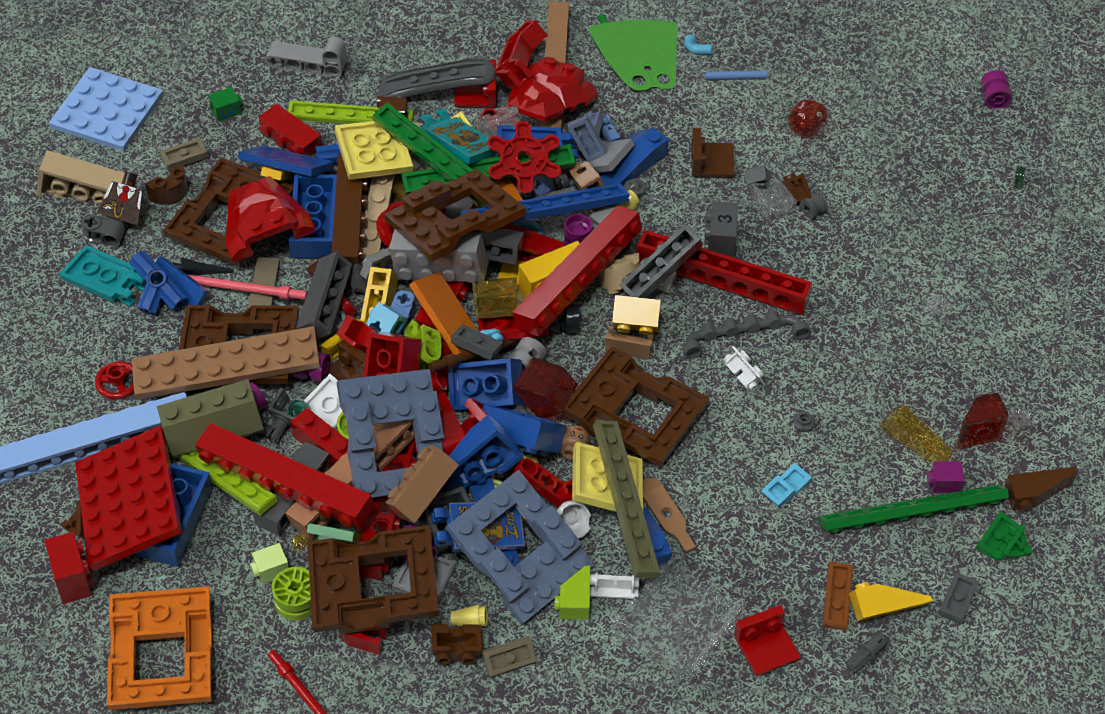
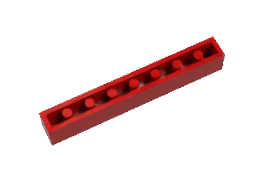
[513,206,642,336]
[195,423,375,530]

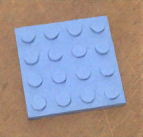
[49,67,164,151]

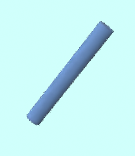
[705,70,767,80]

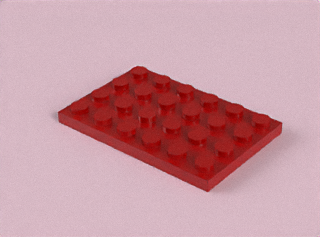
[75,425,182,571]

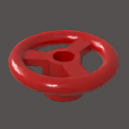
[95,361,134,399]

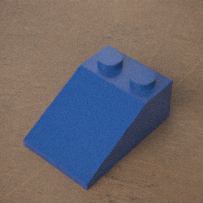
[448,358,525,411]
[483,405,567,455]

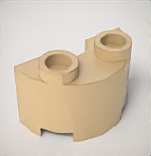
[598,253,640,294]

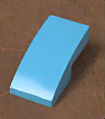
[761,463,812,507]

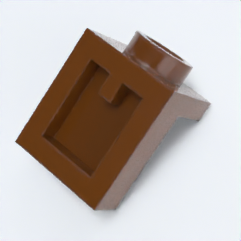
[778,173,812,205]

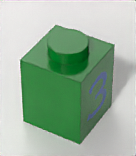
[208,87,243,122]

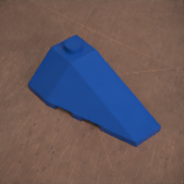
[599,128,669,186]
[436,414,525,495]

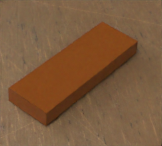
[822,561,853,631]

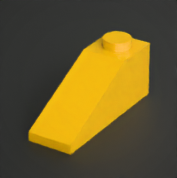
[360,267,398,330]
[849,582,933,622]

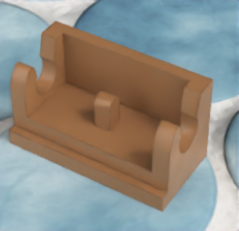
[605,326,654,360]

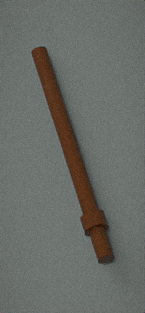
[428,337,534,372]

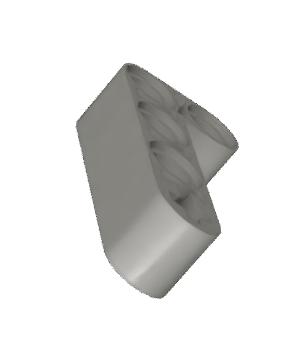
[265,37,347,79]

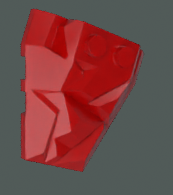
[507,57,598,122]
[226,176,316,262]

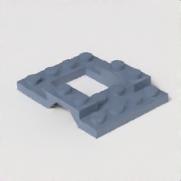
[336,369,444,498]
[445,470,594,625]

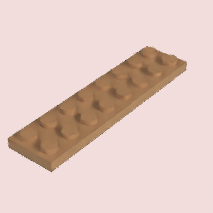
[132,326,320,400]

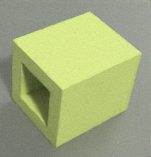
[250,543,289,584]

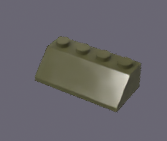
[157,379,264,458]

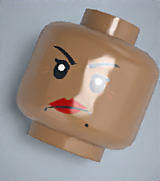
[560,426,591,460]

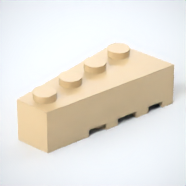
[36,150,124,203]

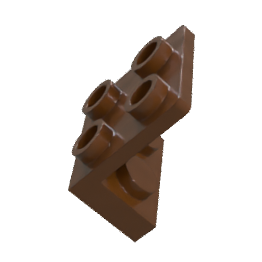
[691,128,734,178]
[316,340,366,385]

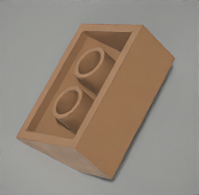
[386,445,459,523]

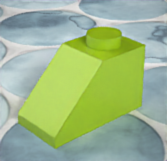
[555,565,590,620]

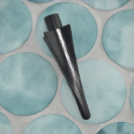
[172,257,233,276]

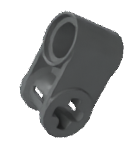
[81,214,126,247]

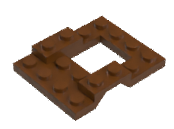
[163,157,293,267]
[384,169,526,262]
[178,305,299,389]
[562,346,709,467]
[307,525,439,634]

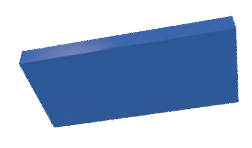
[238,145,334,177]

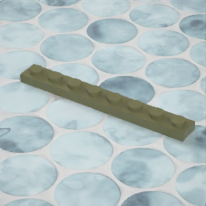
[593,420,660,579]

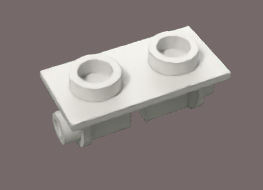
[724,346,766,391]
[590,573,639,599]

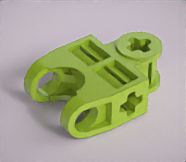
[404,320,441,370]

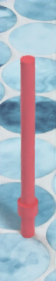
[187,274,308,300]

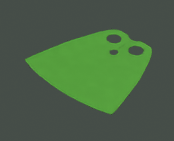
[587,20,677,91]

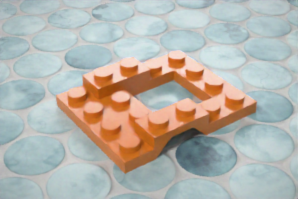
[107,586,212,710]

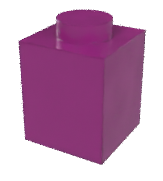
[927,461,964,493]

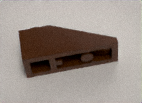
[1004,467,1078,512]

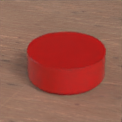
[339,296,357,316]

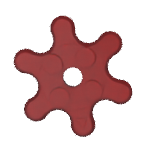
[487,121,561,195]

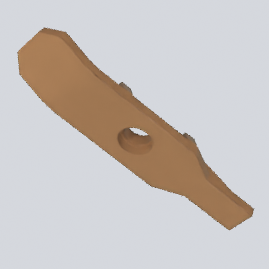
[643,478,696,553]

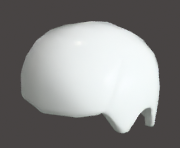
[557,500,591,539]

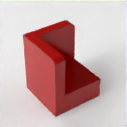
[336,315,377,352]

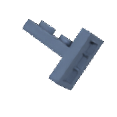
[568,111,607,161]

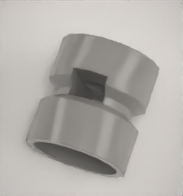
[509,337,546,380]

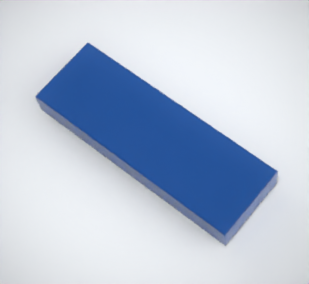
[155,256,209,305]

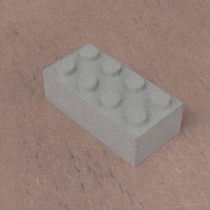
[389,230,489,282]

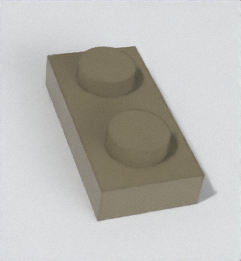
[160,138,208,171]
[482,636,537,677]

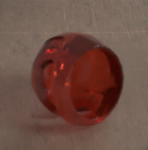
[788,100,828,137]

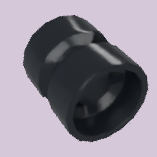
[548,304,580,334]

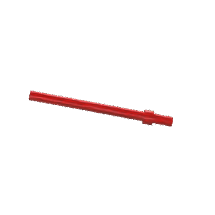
[267,649,327,714]

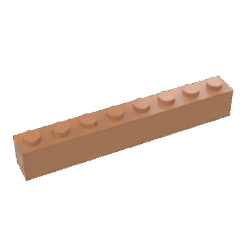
[285,401,442,540]

